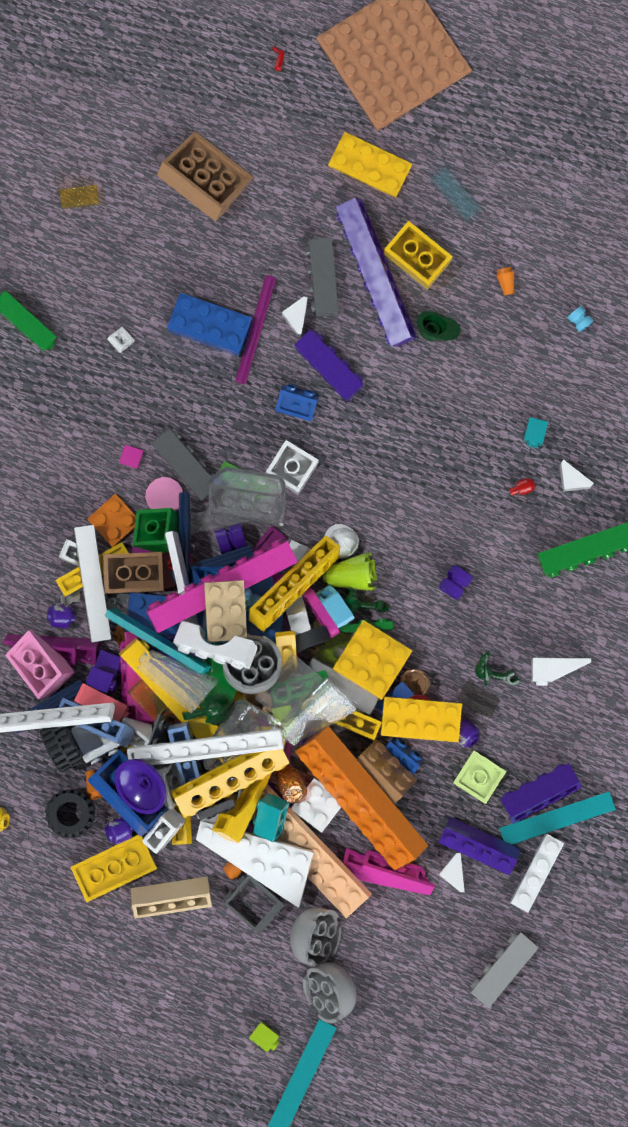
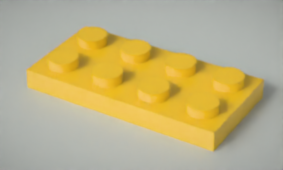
[328,132,412,198]
[381,696,462,742]
[70,835,157,902]

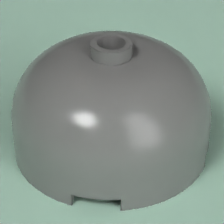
[222,634,282,694]
[290,907,341,967]
[303,962,357,1023]

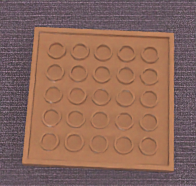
[316,0,472,131]

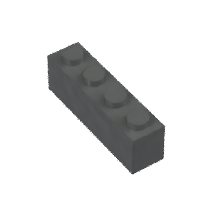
[306,237,339,317]
[151,429,220,503]

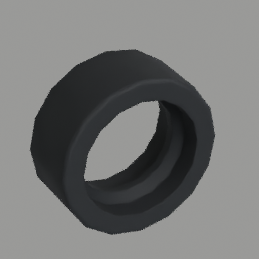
[295,625,330,653]

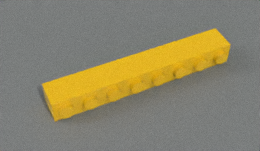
[119,638,240,765]

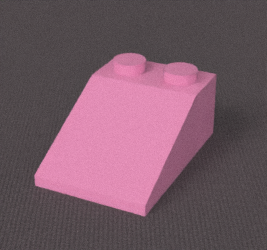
[5,630,75,699]

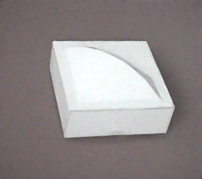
[107,327,135,353]

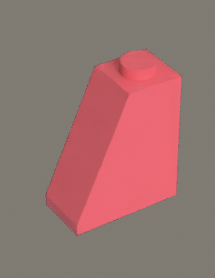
[74,684,130,723]

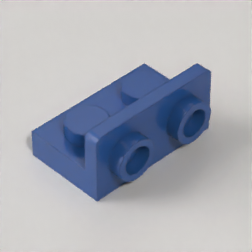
[275,384,319,421]
[386,737,424,774]

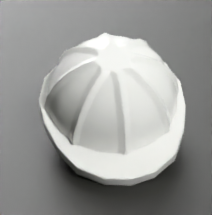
[325,524,359,559]

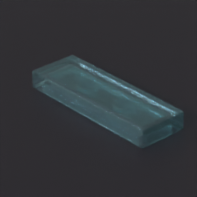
[430,167,481,222]

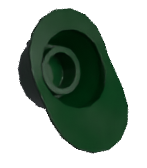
[416,311,461,342]

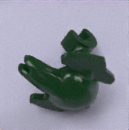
[343,588,389,618]
[475,651,520,686]
[182,694,230,725]

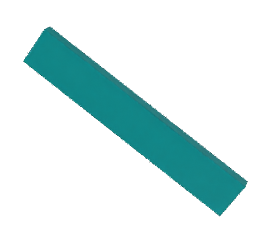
[105,608,211,674]
[499,792,616,845]
[268,1019,337,1127]

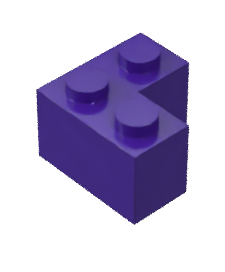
[85,650,121,695]

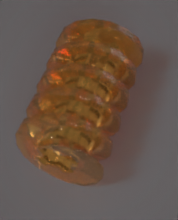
[275,765,307,803]

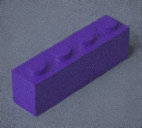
[294,329,363,402]
[500,763,581,824]
[439,817,521,875]

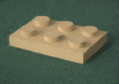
[204,580,247,642]

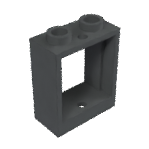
[224,874,285,934]

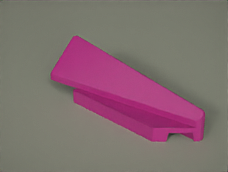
[120,632,156,724]
[342,848,435,895]

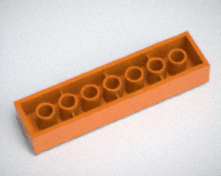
[295,726,429,870]

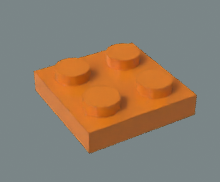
[87,494,136,547]

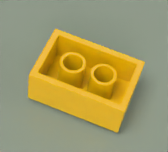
[384,221,453,290]

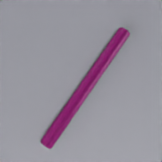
[235,275,276,384]

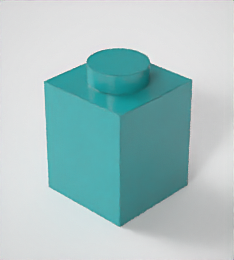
[523,417,548,448]

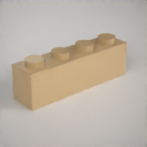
[131,876,212,919]

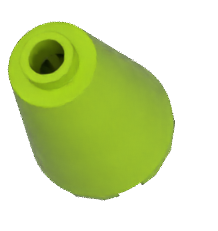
[323,552,377,591]

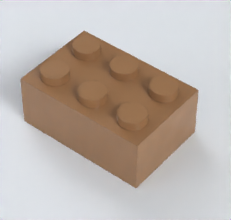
[103,552,164,594]
[356,739,417,804]

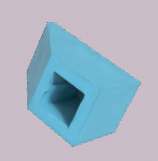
[316,585,354,628]

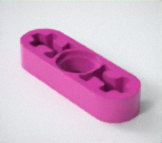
[302,587,340,638]

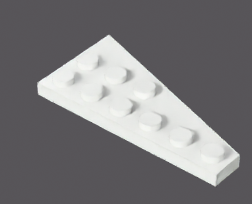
[196,820,314,908]

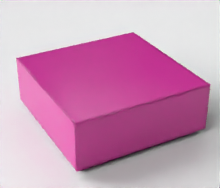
[119,445,144,469]

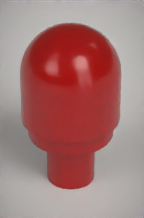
[509,478,535,496]

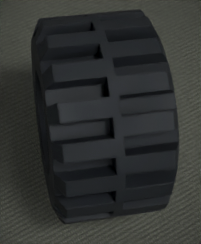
[40,726,83,773]
[45,789,95,838]

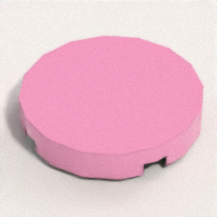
[145,477,183,511]

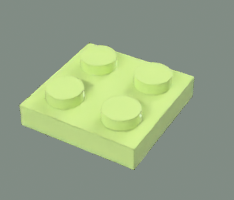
[453,751,506,804]

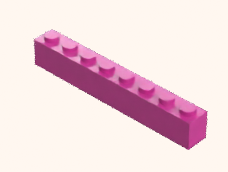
[146,539,298,633]

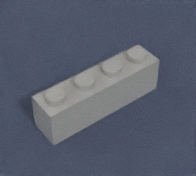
[303,657,378,715]
[470,932,539,1008]

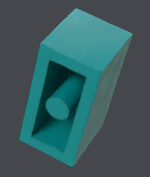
[253,793,289,842]

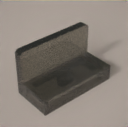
[456,681,500,719]

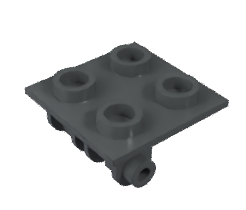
[148,713,175,745]

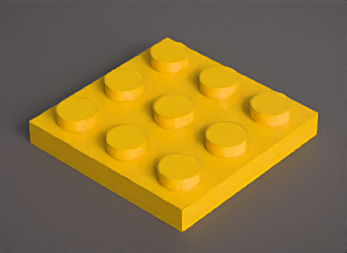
[332,620,412,701]

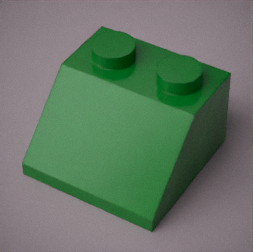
[132,508,179,553]

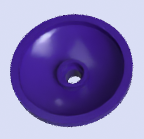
[115,759,166,814]

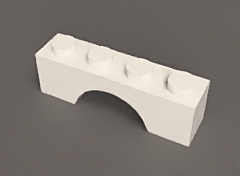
[173,621,258,669]
[509,834,564,912]

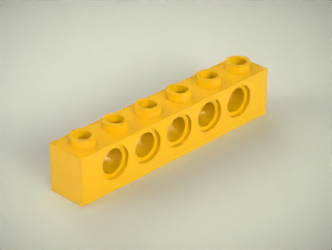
[249,536,341,632]
[171,749,289,818]

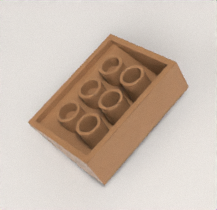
[157,131,253,222]

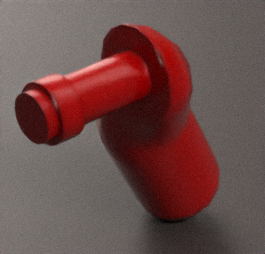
[272,47,285,71]

